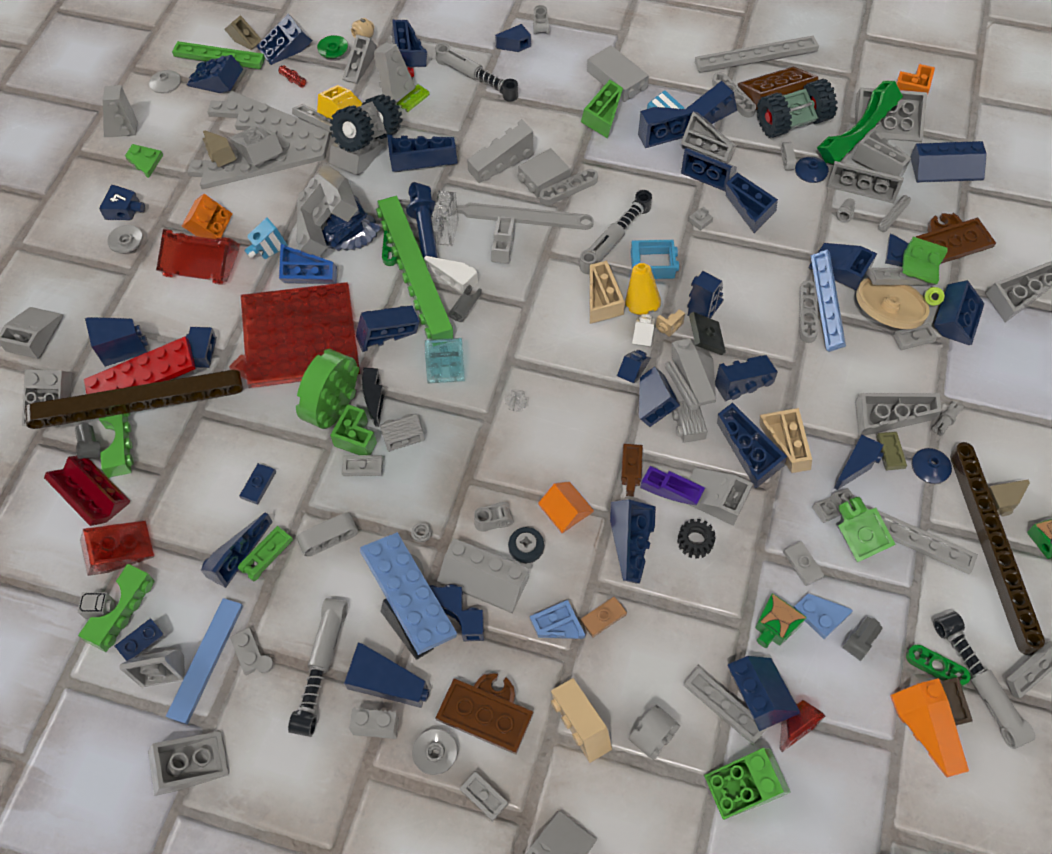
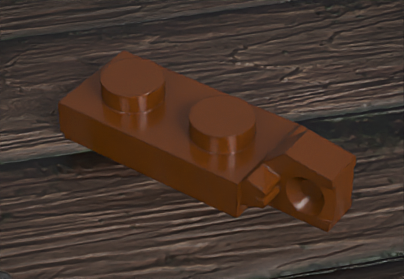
[621,444,643,497]

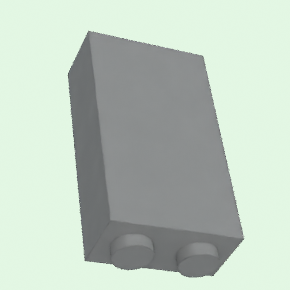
[587,45,649,102]

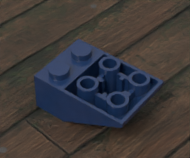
[257,14,313,65]
[186,55,243,93]
[808,243,877,291]

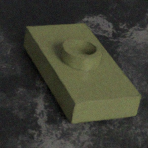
[876,431,907,471]

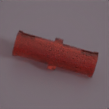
[278,65,306,87]

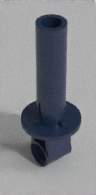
[406,182,439,259]

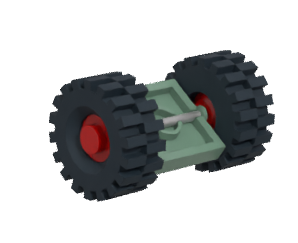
[757,79,838,138]

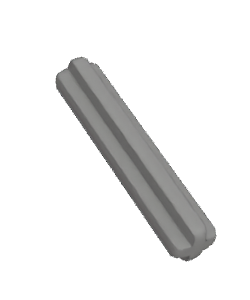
[878,195,911,232]

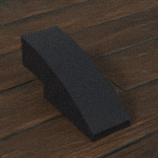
[362,367,385,427]

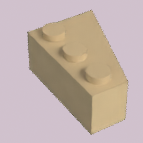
[760,408,812,473]
[551,678,612,763]

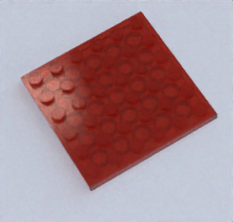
[241,282,360,388]

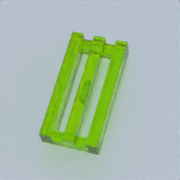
[396,84,430,112]

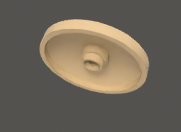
[856,278,929,329]

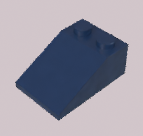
[638,107,693,148]

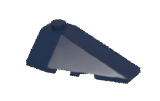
[610,499,656,584]
[201,512,273,588]

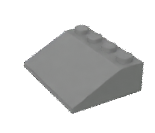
[855,88,927,142]

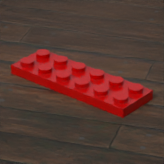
[84,336,196,394]

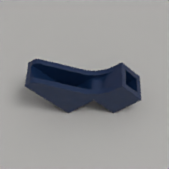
[429,584,484,642]

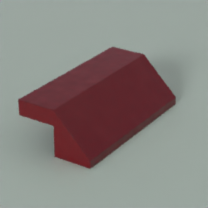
[44,455,130,526]

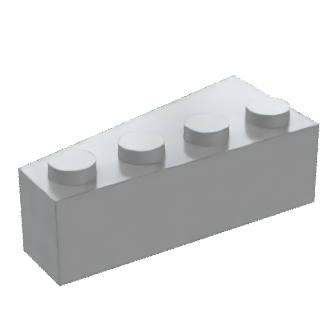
[467,119,534,183]

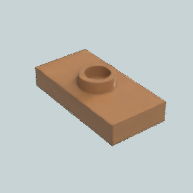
[580,596,627,638]

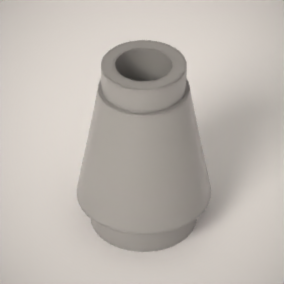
[837,198,855,222]

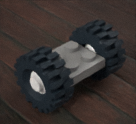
[330,94,403,152]

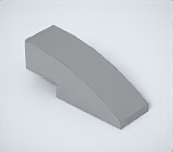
[491,216,515,263]

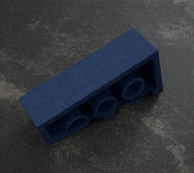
[387,135,458,172]
[717,402,787,489]

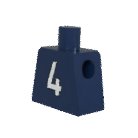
[99,184,145,220]

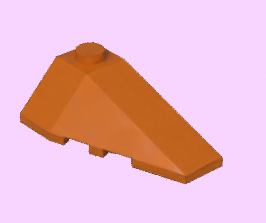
[890,678,969,777]

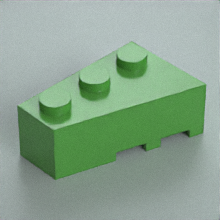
[581,80,623,139]

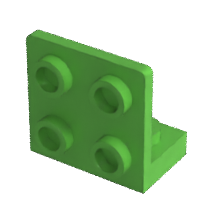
[903,237,947,284]

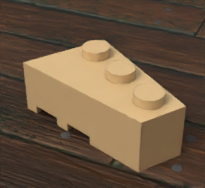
[589,261,625,324]

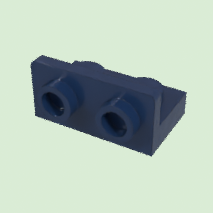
[115,618,163,661]

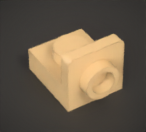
[656,309,685,337]

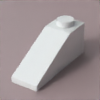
[424,256,478,294]

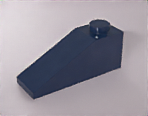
[834,435,884,490]

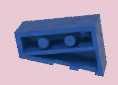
[279,244,337,284]

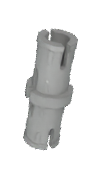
[932,401,963,436]

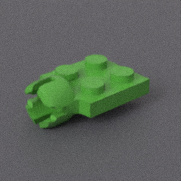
[837,497,896,562]

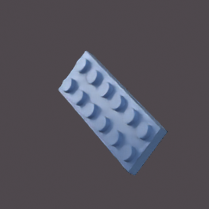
[360,532,457,655]

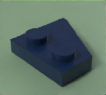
[885,233,909,267]

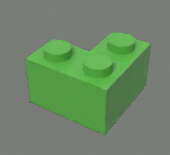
[330,404,377,455]

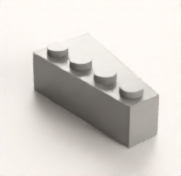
[986,261,1052,323]
[855,393,942,437]

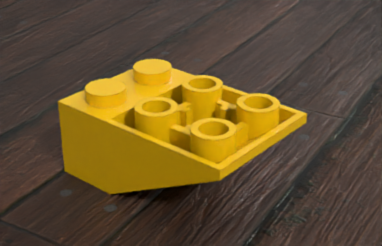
[317,85,362,119]

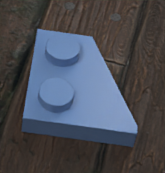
[794,593,853,639]
[530,600,585,639]

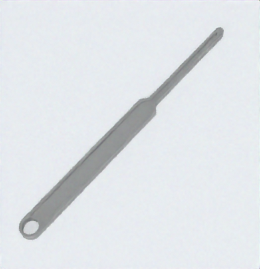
[399,199,594,230]

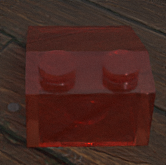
[80,521,154,576]

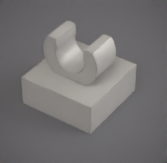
[688,207,713,231]

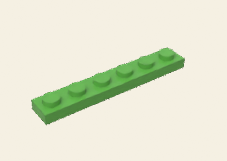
[172,41,265,69]

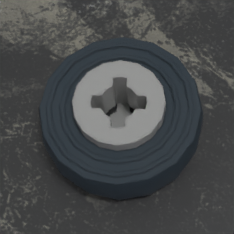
[508,527,545,564]

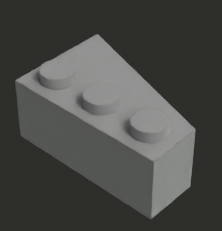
[374,43,415,103]
[103,85,138,137]

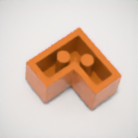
[896,64,935,95]

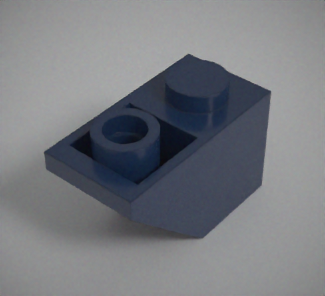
[495,24,531,52]
[617,350,651,384]

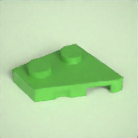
[125,144,163,178]

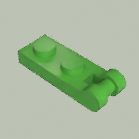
[238,526,293,582]

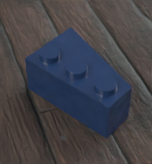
[392,19,427,67]
[686,81,737,124]
[687,271,724,319]
[356,305,420,352]
[715,355,778,401]

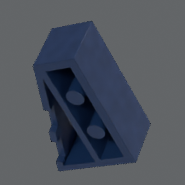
[726,172,778,234]

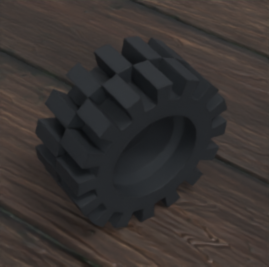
[677,519,716,559]

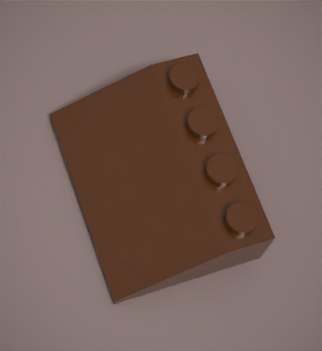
[737,66,819,110]

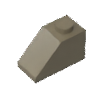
[224,15,261,50]
[989,479,1030,517]

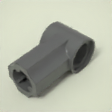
[75,423,100,459]
[843,617,883,661]

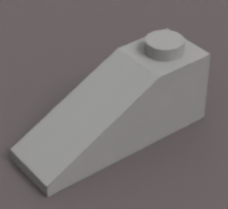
[342,34,377,84]

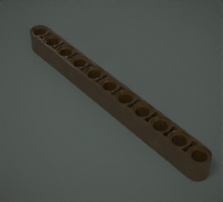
[25,370,243,429]
[950,442,1045,655]

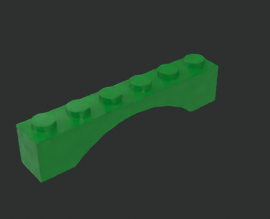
[817,81,903,164]

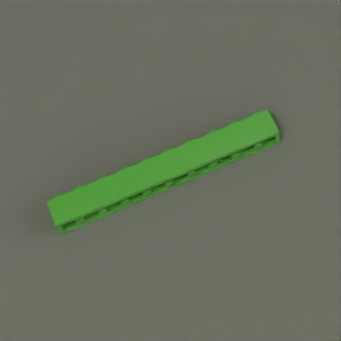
[376,195,453,345]

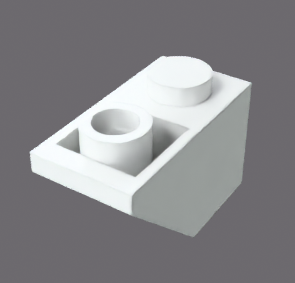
[632,314,655,346]

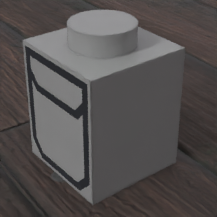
[78,592,115,619]

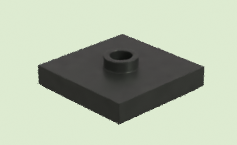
[689,312,726,355]

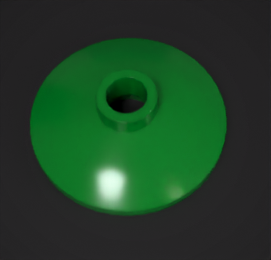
[317,35,348,58]

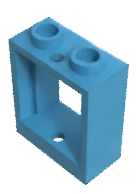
[630,240,679,279]

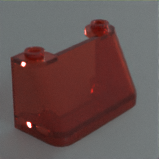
[156,229,240,285]

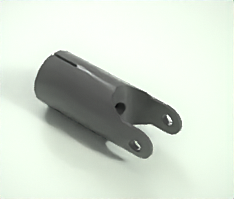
[449,285,482,322]

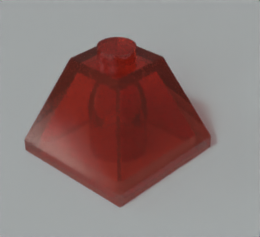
[779,700,826,752]

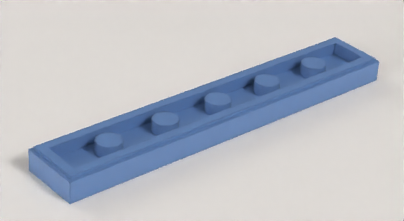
[811,249,846,352]
[166,598,243,725]

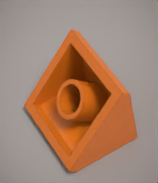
[538,482,594,533]

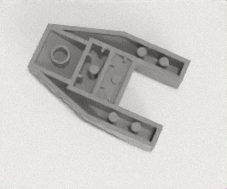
[296,163,358,257]

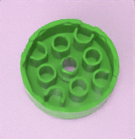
[296,349,359,429]

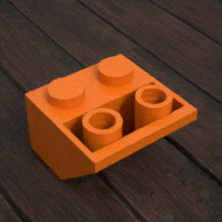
[182,194,233,240]

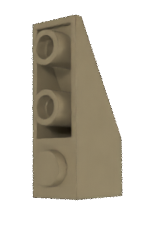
[202,130,237,167]

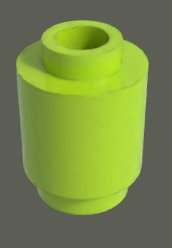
[924,287,945,306]

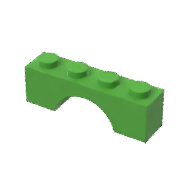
[99,413,134,478]
[78,564,154,652]

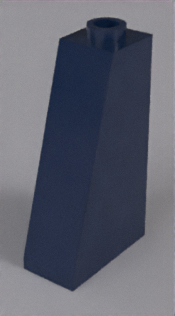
[344,642,430,708]

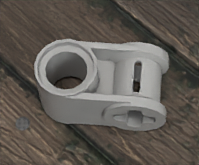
[533,5,549,34]
[474,502,514,532]

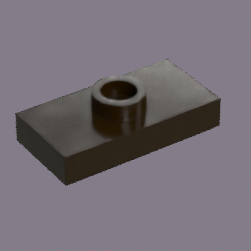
[940,677,973,726]

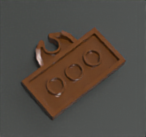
[916,212,996,264]
[435,673,534,755]

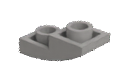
[812,488,854,523]

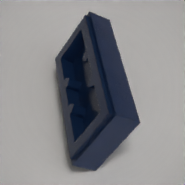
[239,463,276,505]

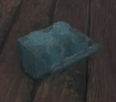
[425,338,465,384]

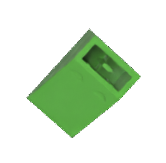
[704,748,791,820]

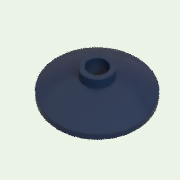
[795,157,829,183]
[912,448,952,484]

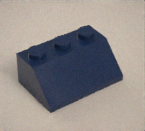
[681,148,737,192]
[934,280,985,345]
[728,656,800,731]

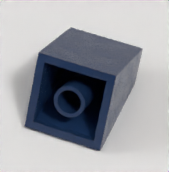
[85,317,149,367]

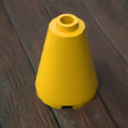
[625,263,661,315]

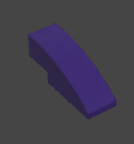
[640,466,705,506]

